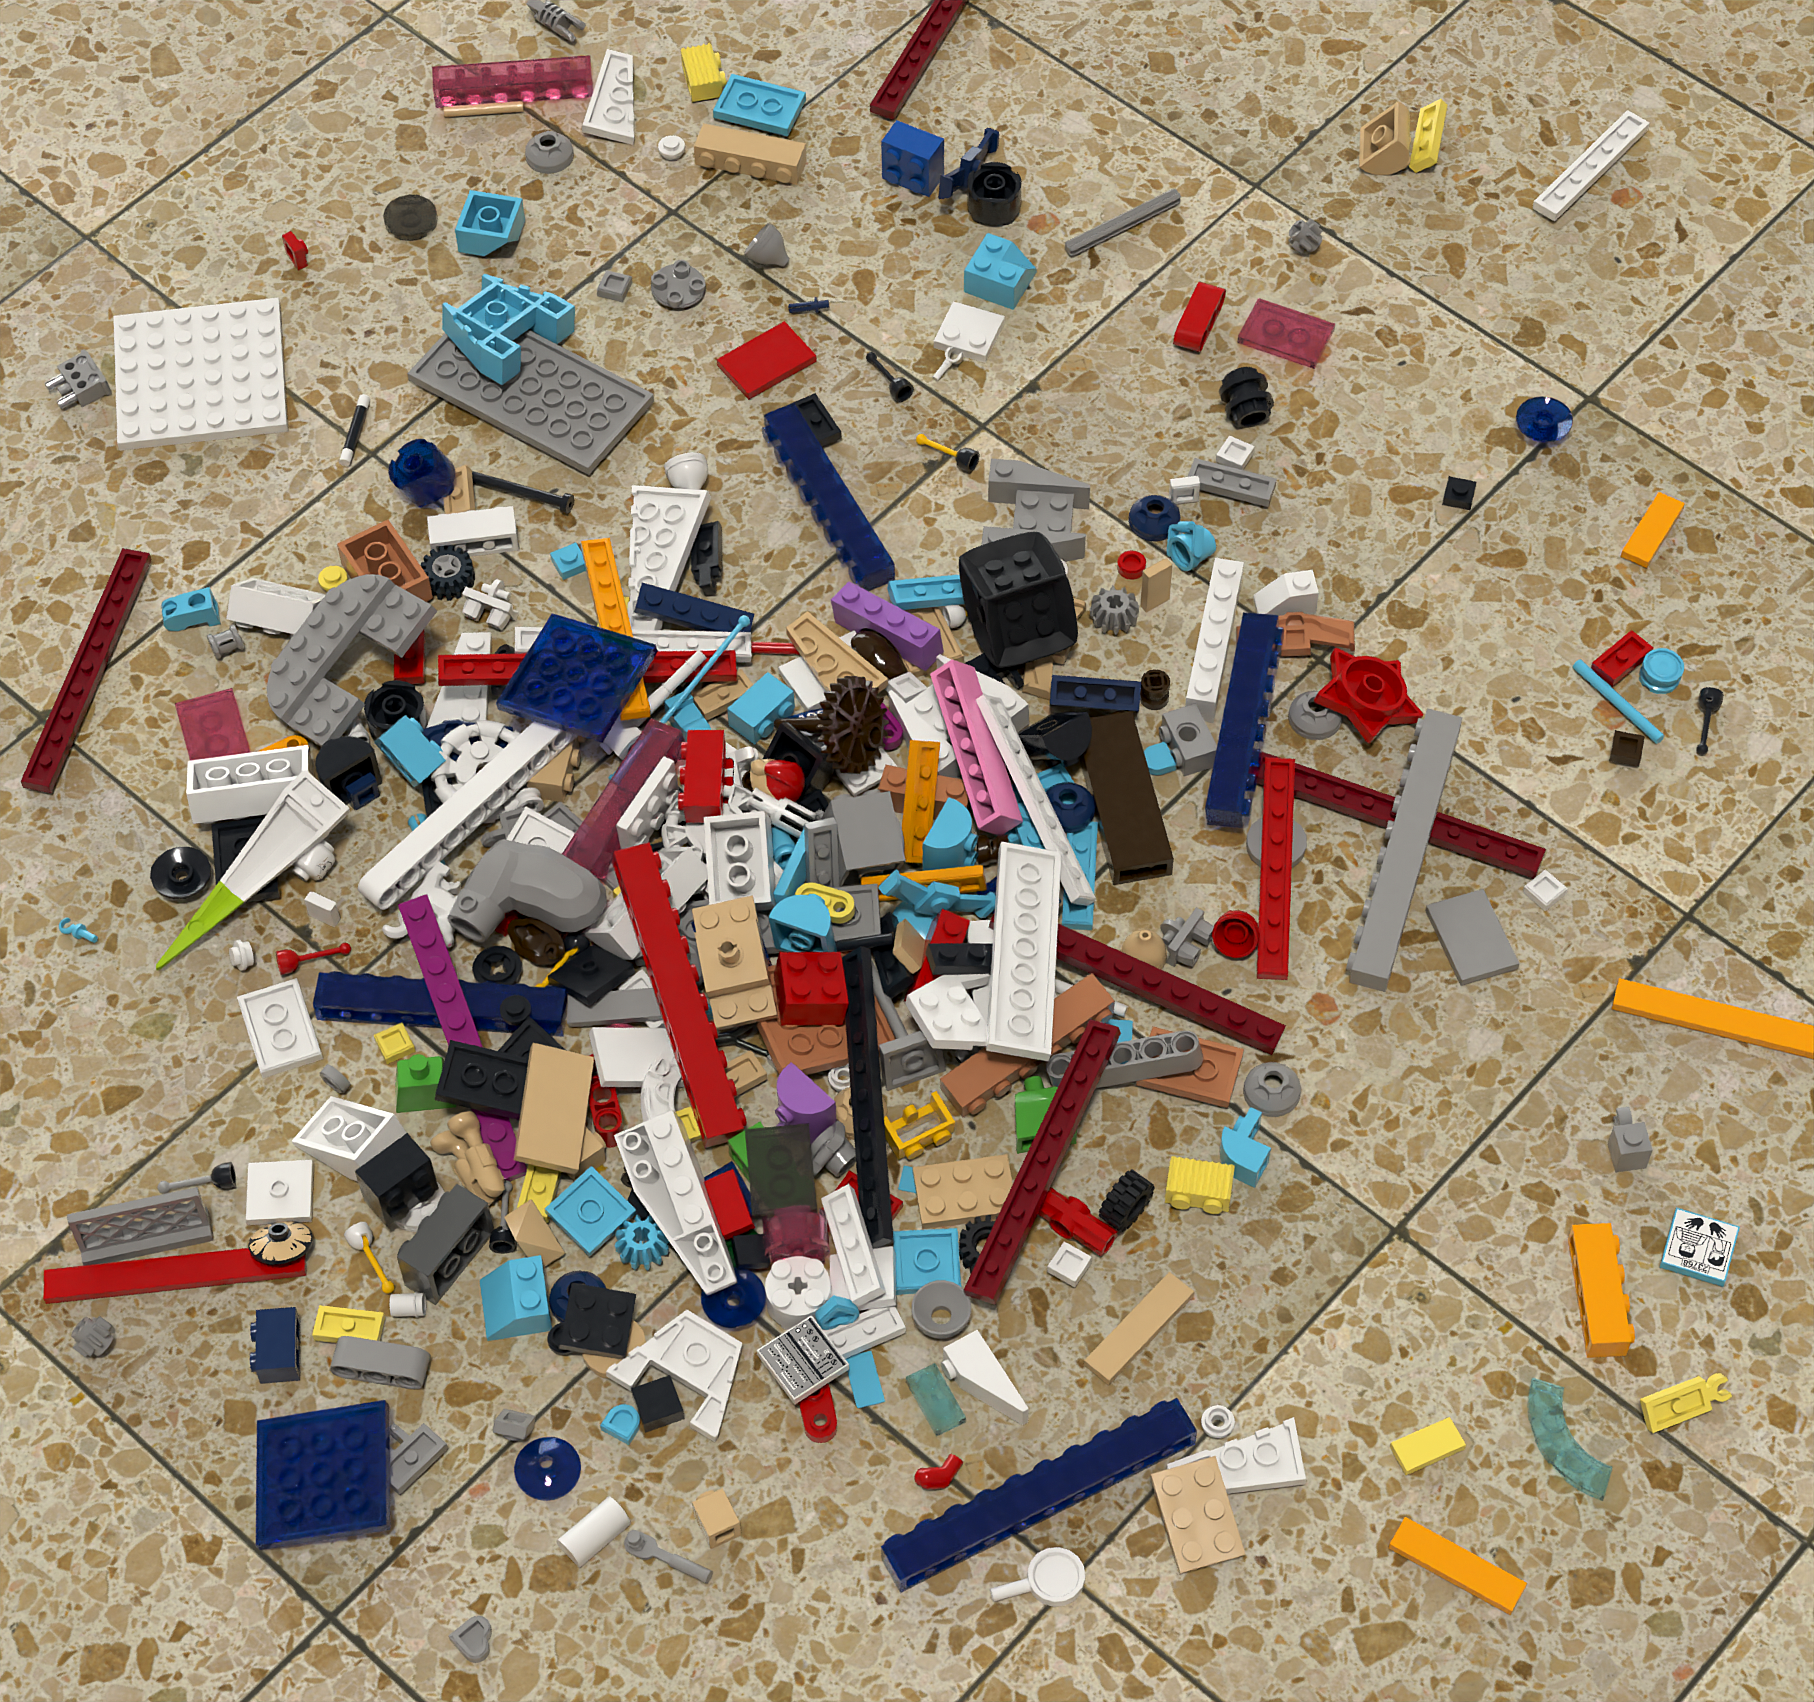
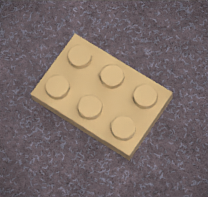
[912,1154,1013,1230]
[1150,1456,1246,1575]

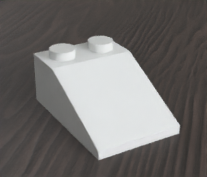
[292,1096,406,1182]

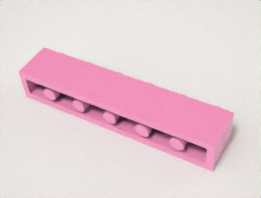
[930,659,1023,835]

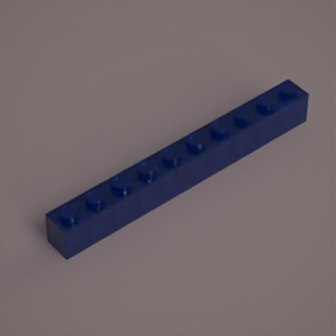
[881,1398,1197,1593]

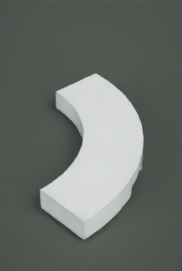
[640,1045,682,1122]

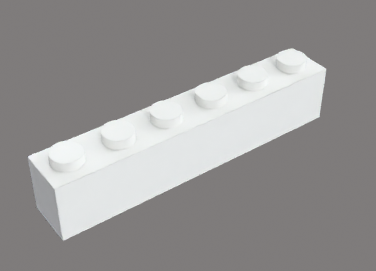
[1185,558,1244,723]

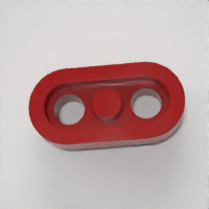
[798,1383,837,1443]

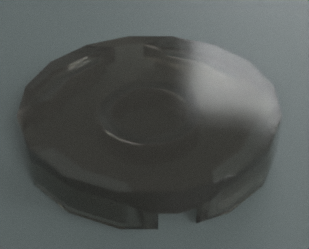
[383,194,438,241]

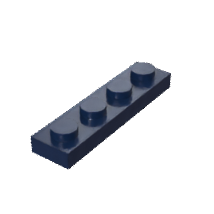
[634,582,754,632]

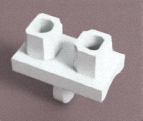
[462,579,519,631]

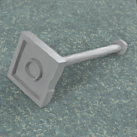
[871,959,946,1091]

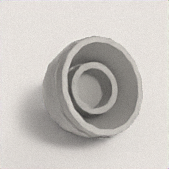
[744,222,790,267]

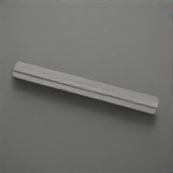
[1065,189,1181,256]

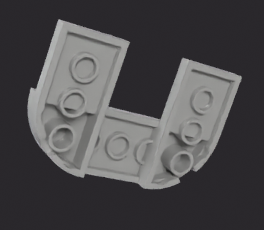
[267,574,437,747]

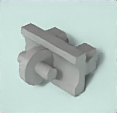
[1160,907,1214,967]

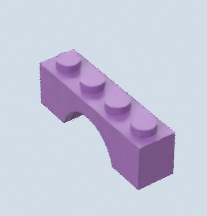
[831,581,944,671]

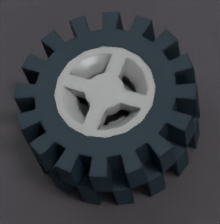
[421,545,475,601]

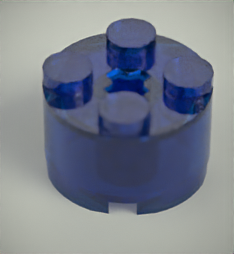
[388,439,455,507]

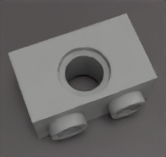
[1159,703,1219,776]

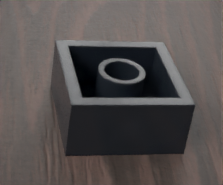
[631,1375,685,1433]

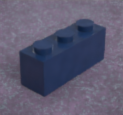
[1050,675,1141,712]

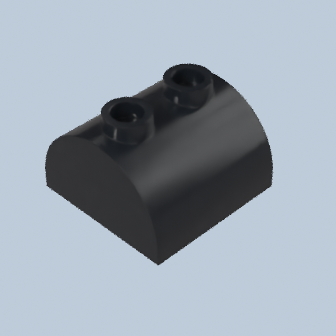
[1018,712,1092,767]
[763,722,834,801]
[315,736,382,805]

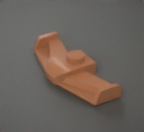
[1236,612,1355,657]

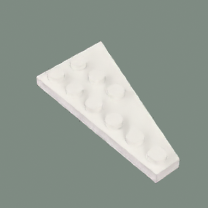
[627,485,711,630]

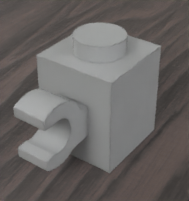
[1608,1107,1653,1172]

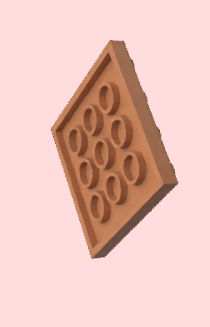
[757,951,896,1075]

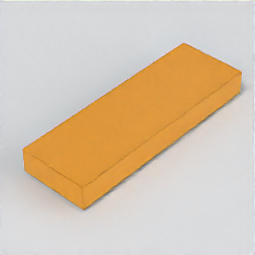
[1621,492,1685,568]

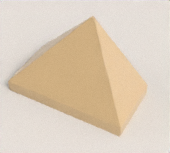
[504,1199,566,1268]

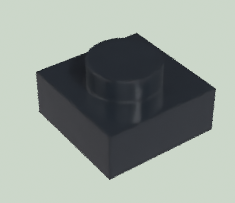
[1442,476,1477,510]

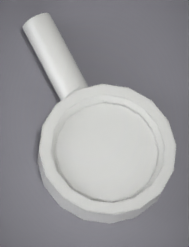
[990,1547,1085,1607]

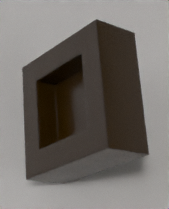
[1609,730,1645,767]

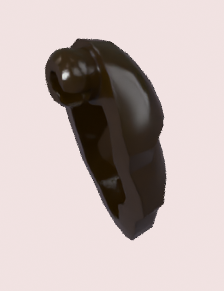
[851,630,907,680]
[507,917,566,965]

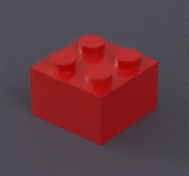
[774,952,849,1026]

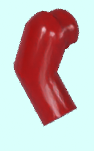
[914,1454,963,1490]

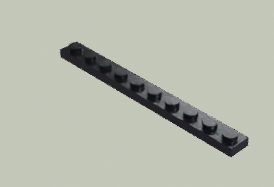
[842,946,894,1249]

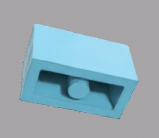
[727,672,795,745]
[374,715,446,787]

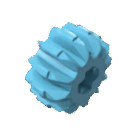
[615,1215,669,1271]

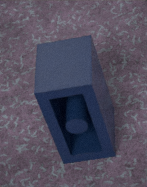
[250,1307,300,1384]

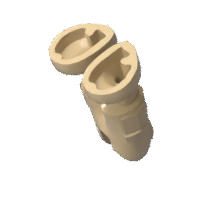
[430,1111,505,1206]

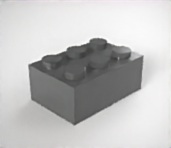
[397,1184,494,1305]

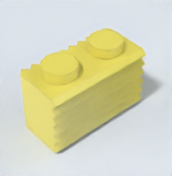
[681,43,727,102]
[1165,1156,1235,1214]

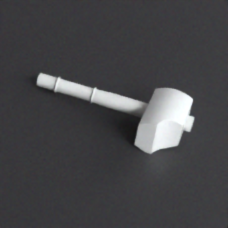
[592,650,706,761]

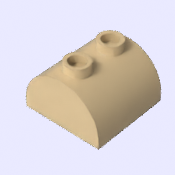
[1359,101,1411,175]

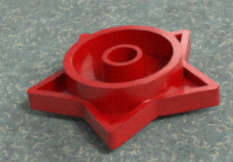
[1314,648,1423,743]

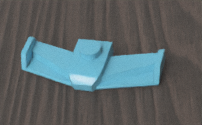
[878,869,996,918]

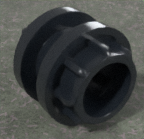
[1219,367,1274,428]

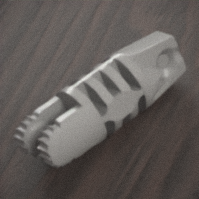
[526,0,586,43]

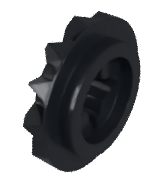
[472,946,522,992]

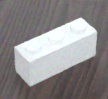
[427,506,519,557]

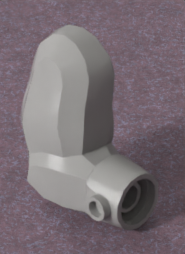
[447,839,606,942]

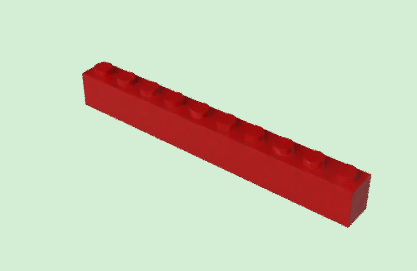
[612,842,747,1148]

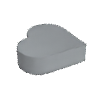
[449,1616,492,1663]

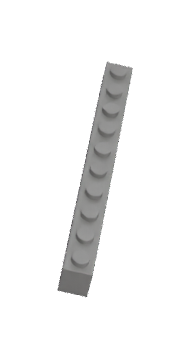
[1346,708,1463,992]

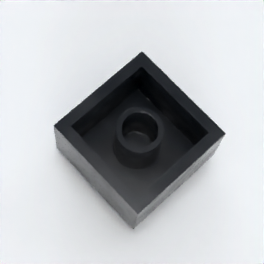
[355,1133,439,1226]

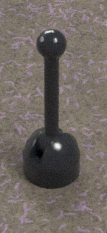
[866,352,914,402]
[1696,687,1724,755]

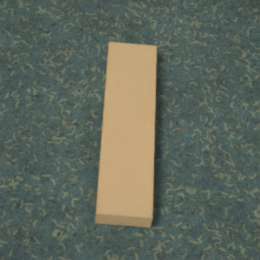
[1084,1272,1194,1385]

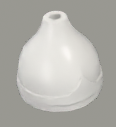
[664,452,708,490]

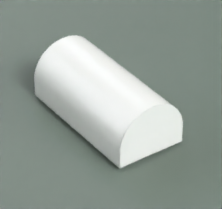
[557,1496,631,1568]

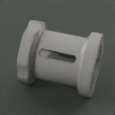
[206,624,244,659]

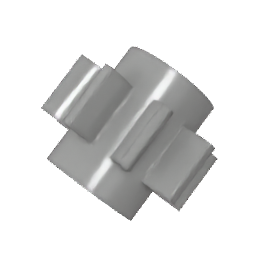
[1289,218,1323,254]
[71,1316,113,1357]

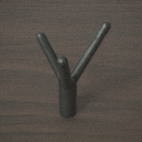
[715,1022,770,1057]

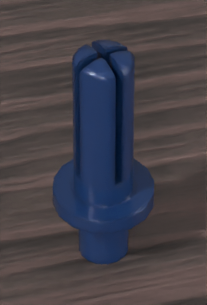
[788,297,830,314]

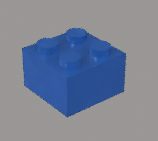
[881,120,944,197]

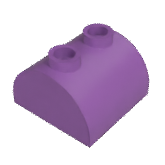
[775,1062,837,1144]

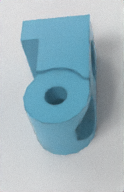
[161,587,221,631]
[664,691,711,742]

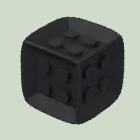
[959,532,1078,668]

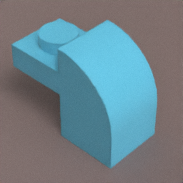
[1220,1107,1271,1188]

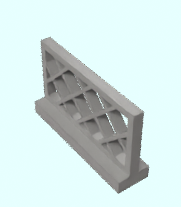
[67,1187,213,1265]

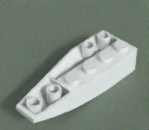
[614,1110,738,1296]

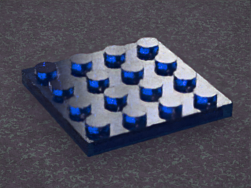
[496,613,658,743]
[256,1400,391,1550]

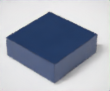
[345,772,380,810]

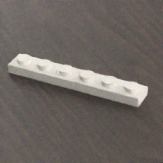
[1533,110,1649,221]

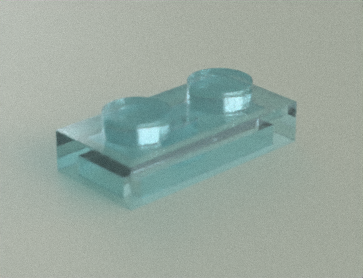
[906,1363,966,1437]

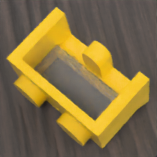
[884,1091,955,1160]

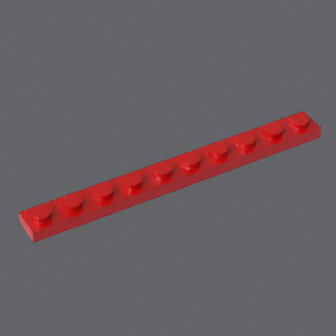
[438,650,737,686]

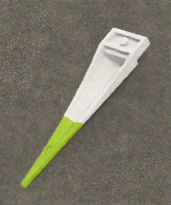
[156,769,350,970]

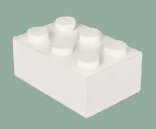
[704,811,776,911]

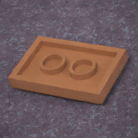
[1136,1026,1244,1108]

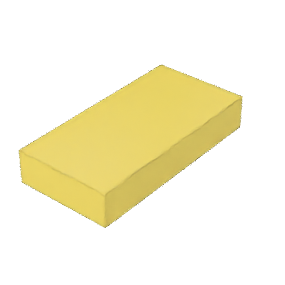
[1390,1417,1466,1475]

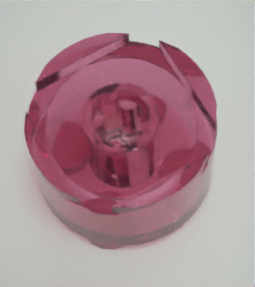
[762,1206,830,1264]

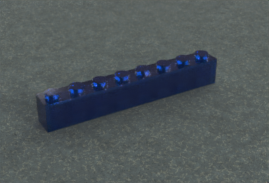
[762,403,895,592]
[1205,612,1284,828]
[313,971,568,1037]

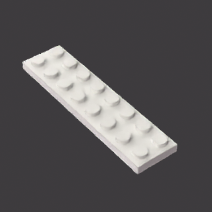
[986,841,1061,1061]

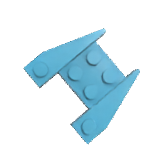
[442,274,575,385]

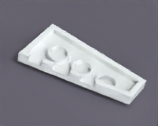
[582,49,634,145]
[426,632,492,728]
[1167,1417,1306,1494]

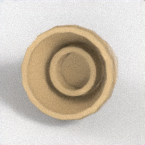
[1120,929,1167,970]

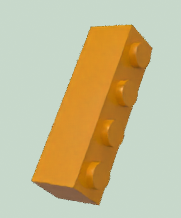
[1568,1223,1635,1358]

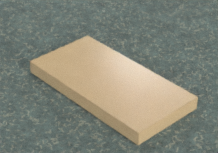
[514,1043,594,1175]

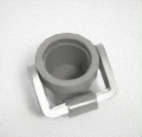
[805,1121,856,1177]

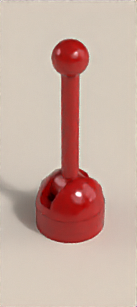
[275,943,351,975]

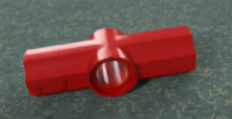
[1038,1187,1117,1256]

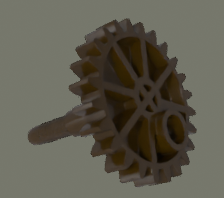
[774,676,889,774]

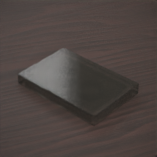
[745,1123,817,1220]

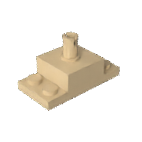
[692,895,778,1031]

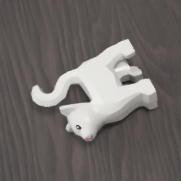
[382,861,461,947]

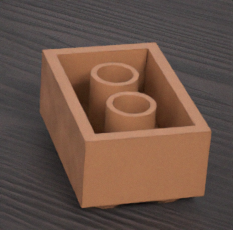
[337,520,433,602]

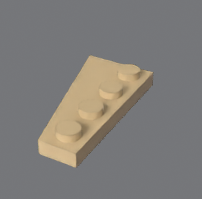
[786,611,888,693]

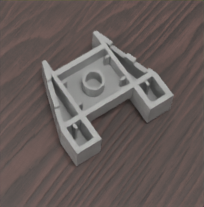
[982,459,1090,562]

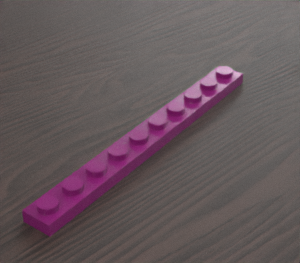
[398,894,527,1181]

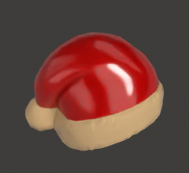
[750,759,805,808]

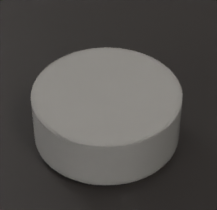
[320,1064,351,1094]

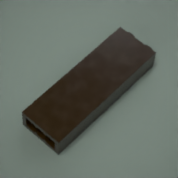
[1079,711,1174,885]

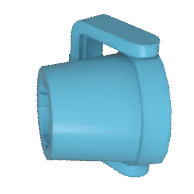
[1167,521,1216,571]

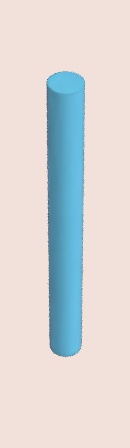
[1573,659,1665,744]

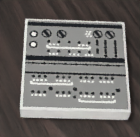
[757,1315,849,1405]

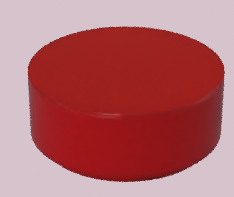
[1117,550,1146,580]

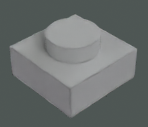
[493,1409,536,1441]

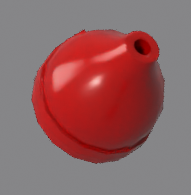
[1212,910,1260,958]

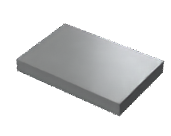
[1425,889,1519,986]

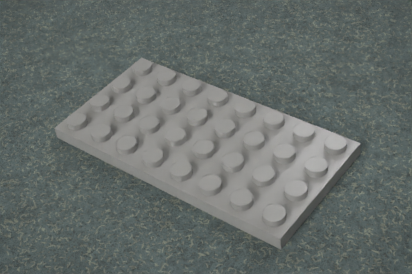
[407,330,654,475]

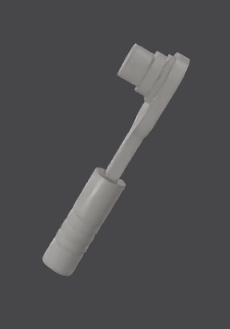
[624,1530,713,1583]

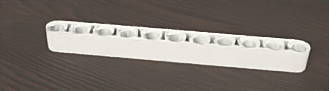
[358,675,614,910]

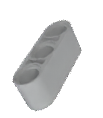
[330,1336,431,1389]

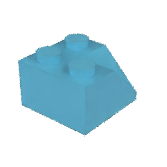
[455,190,525,256]
[964,233,1037,310]

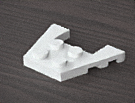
[905,974,990,1050]
[606,1310,742,1442]

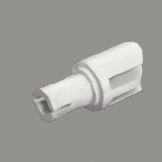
[747,788,818,839]

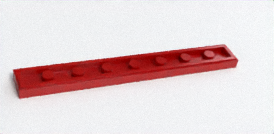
[1257,757,1295,980]
[43,1248,307,1304]

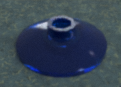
[1516,396,1573,442]
[701,1267,766,1328]
[514,1437,581,1501]

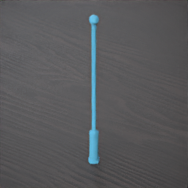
[608,615,750,787]

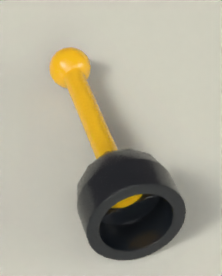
[916,434,980,472]
[534,932,590,996]

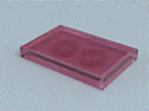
[1237,298,1335,369]
[175,688,251,761]

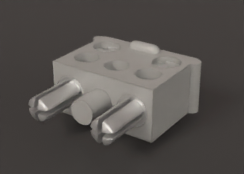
[45,349,111,409]

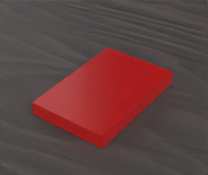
[716,321,817,400]

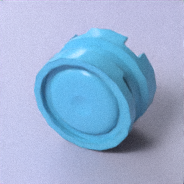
[1639,648,1684,694]

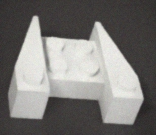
[888,654,1029,778]

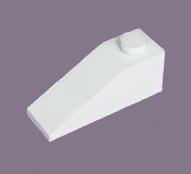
[941,1330,1029,1425]

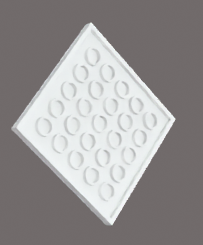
[113,298,288,451]

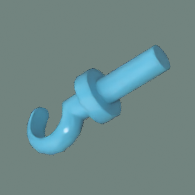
[59,917,98,943]

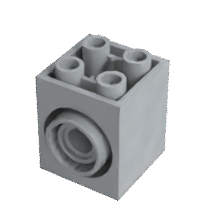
[821,789,906,887]

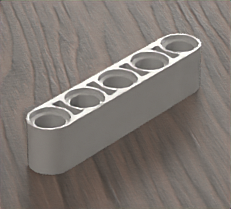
[1046,1031,1204,1088]

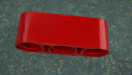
[1173,281,1226,352]
[588,1054,624,1148]

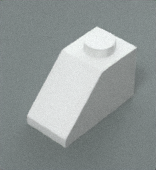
[1253,570,1319,621]

